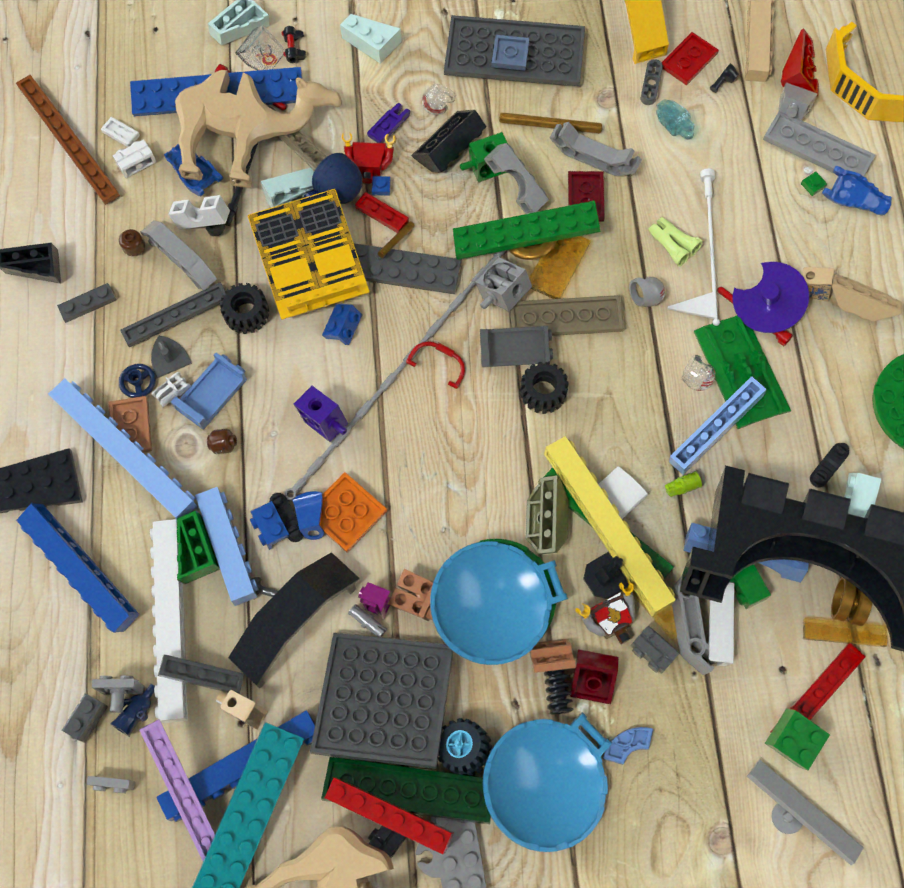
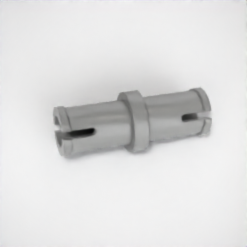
[348,604,387,637]

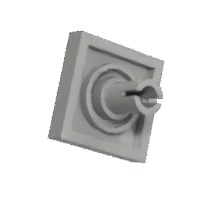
[92,675,145,713]

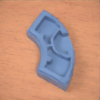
[603,727,653,765]

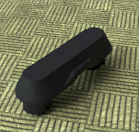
[810,443,849,488]
[269,493,304,542]

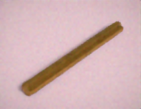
[499,112,602,133]

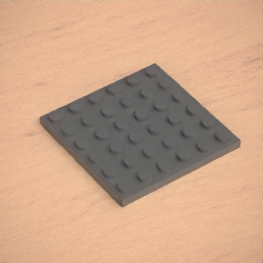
[310,633,453,769]

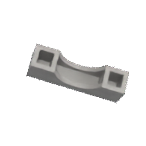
[484,143,549,214]

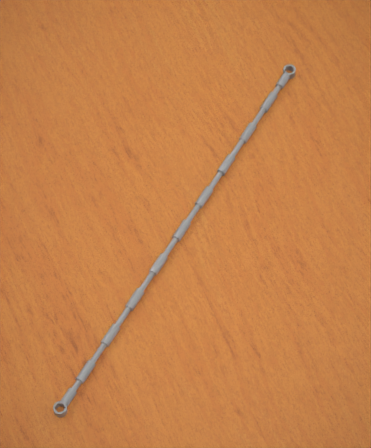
[285,250,507,502]

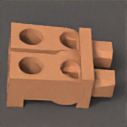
[388,569,433,621]

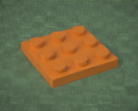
[320,472,387,553]

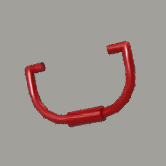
[406,341,465,389]

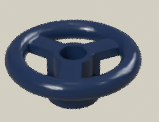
[119,364,156,398]

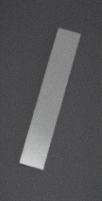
[747,760,864,865]

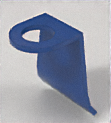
[292,491,324,540]

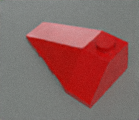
[781,28,819,97]

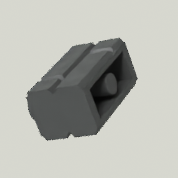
[631,625,680,674]
[62,693,108,743]

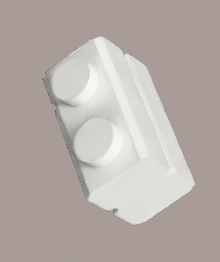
[112,139,156,178]

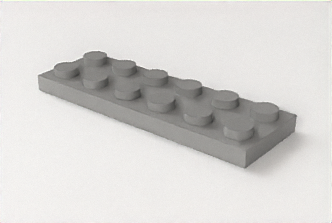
[763,111,875,177]

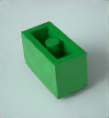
[730,565,771,609]

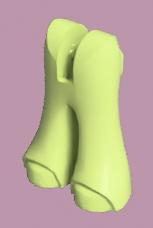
[648,217,703,267]

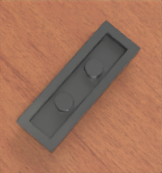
[57,283,116,323]

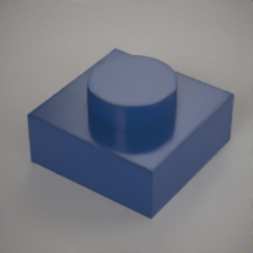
[372,176,391,196]

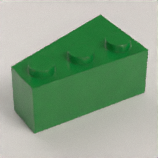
[177,511,220,584]

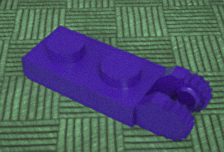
[367,103,411,143]

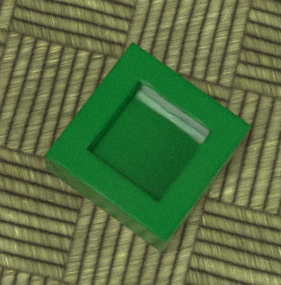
[801,172,827,196]

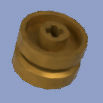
[831,577,873,626]

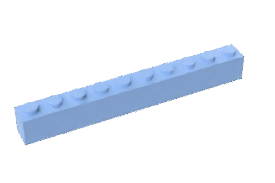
[48,378,197,519]

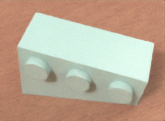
[208,0,270,46]
[340,14,402,64]
[261,167,319,208]
[844,473,881,518]

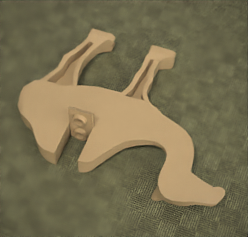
[175,70,342,188]
[245,827,394,888]

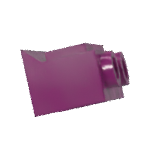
[358,582,391,620]

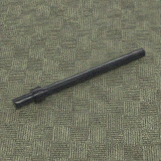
[224,142,259,226]

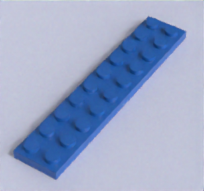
[130,67,302,117]

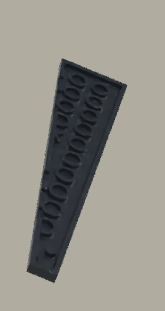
[0,448,83,513]

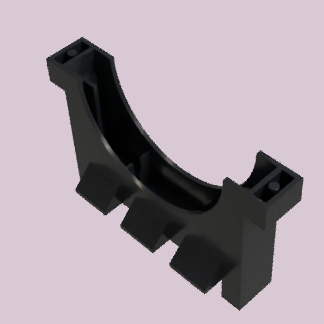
[680,465,904,652]

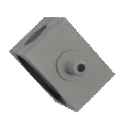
[475,257,532,312]

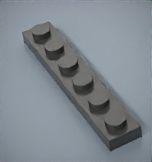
[120,282,226,348]

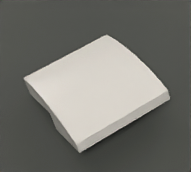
[598,466,648,519]

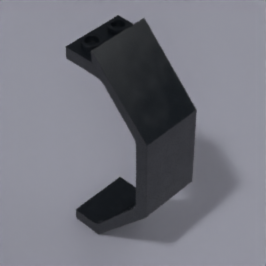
[228,552,360,689]

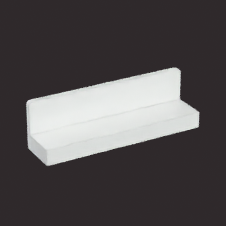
[709,582,734,667]

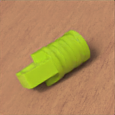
[665,471,702,497]

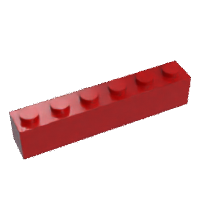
[325,777,454,854]

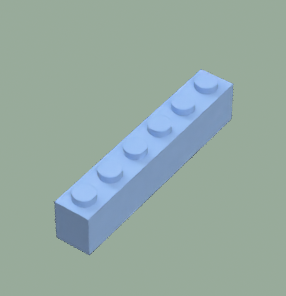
[669,377,766,475]
[195,487,259,606]

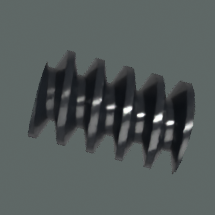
[544,669,574,715]

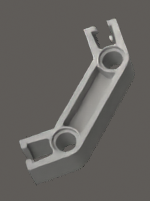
[549,122,642,176]
[140,220,217,290]
[672,576,717,675]

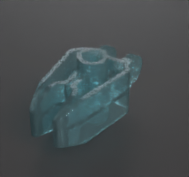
[656,99,694,140]

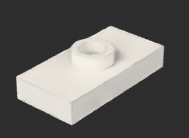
[101,117,140,147]

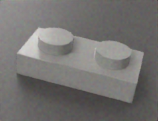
[86,776,135,794]

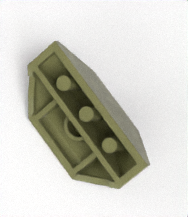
[526,475,568,555]

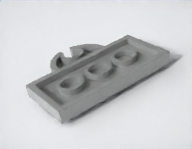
[416,816,486,888]

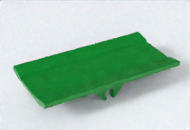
[694,316,791,429]

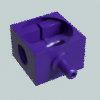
[294,385,348,442]

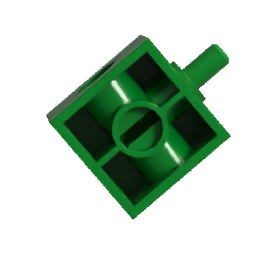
[460,132,508,183]

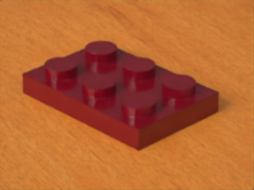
[568,171,605,222]

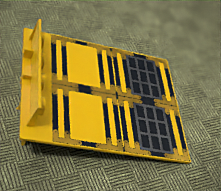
[247,189,369,320]

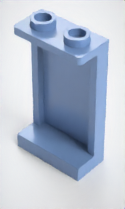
[171,353,247,430]

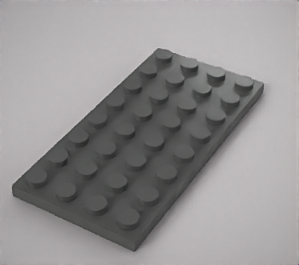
[444,15,585,87]

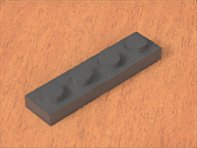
[158,654,244,694]

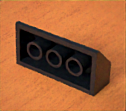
[411,110,487,173]

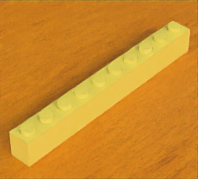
[544,436,676,617]

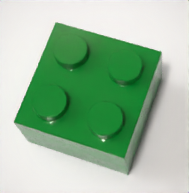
[765,708,830,771]

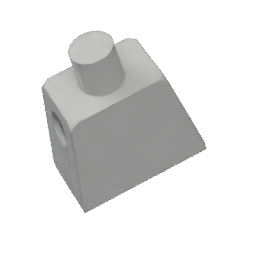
[779,83,817,119]

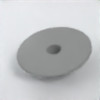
[771,804,803,834]

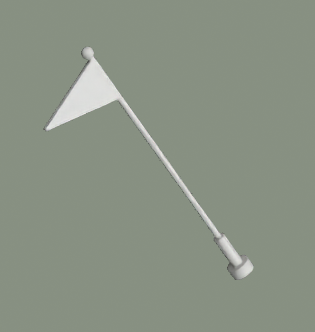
[668,169,720,326]

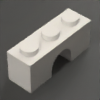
[168,195,230,230]

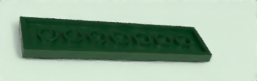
[321,757,491,824]

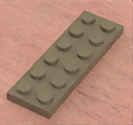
[510,295,624,336]

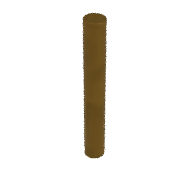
[378,221,415,258]

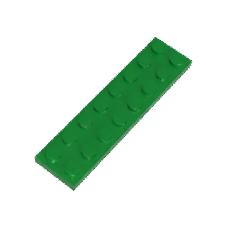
[453,200,601,260]

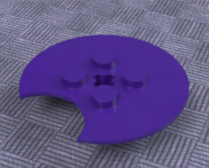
[733,262,809,333]

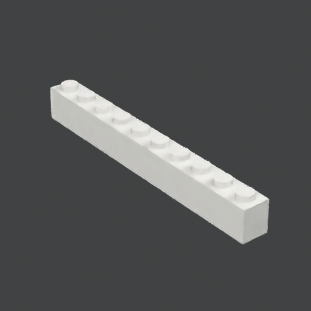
[150,519,188,723]

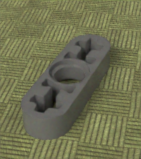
[640,59,662,105]

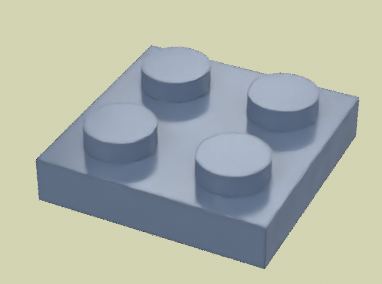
[491,35,530,71]

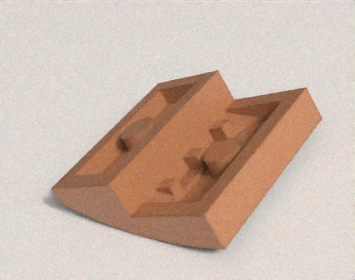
[530,639,576,673]

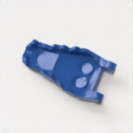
[164,144,223,197]
[822,166,892,216]

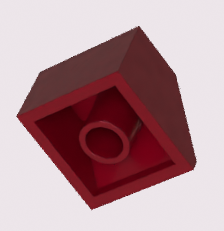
[570,649,619,705]

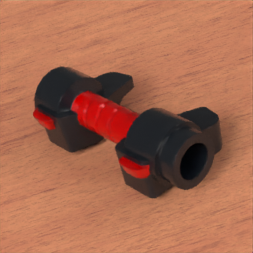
[281,26,306,63]

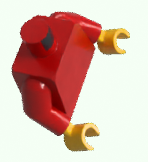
[342,132,397,184]

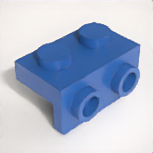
[322,304,362,345]
[250,501,289,550]

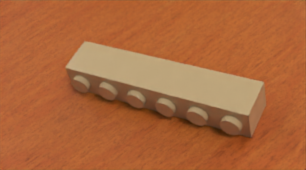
[745,0,774,82]

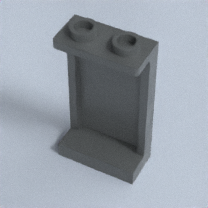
[480,325,553,367]

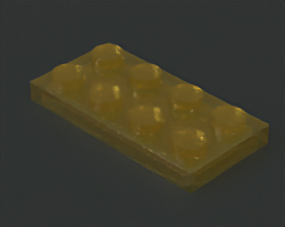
[529,236,591,299]

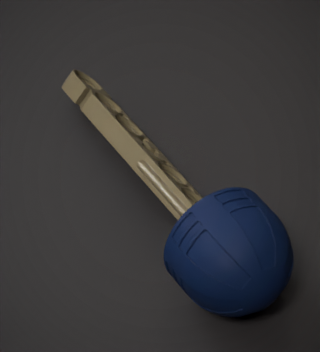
[268,106,362,204]

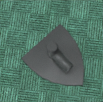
[151,335,192,378]

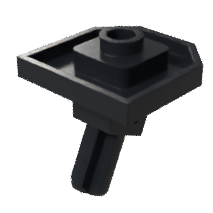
[583,551,629,599]

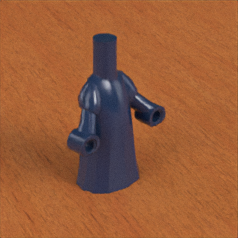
[110,684,155,737]

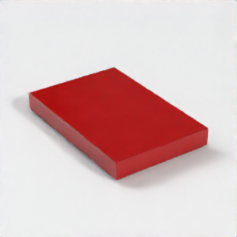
[661,32,719,86]

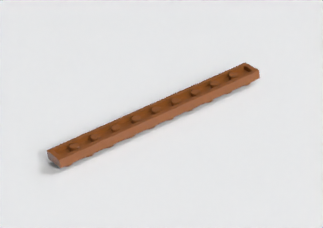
[16,75,120,205]

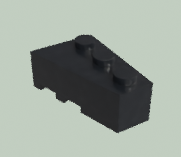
[0,242,61,284]

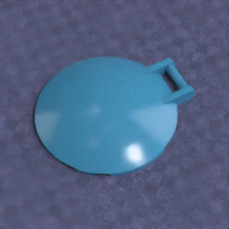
[430,541,568,665]
[483,712,612,852]

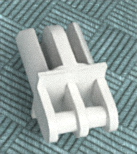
[151,372,191,407]

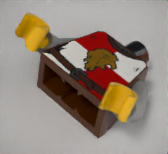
[575,580,635,645]

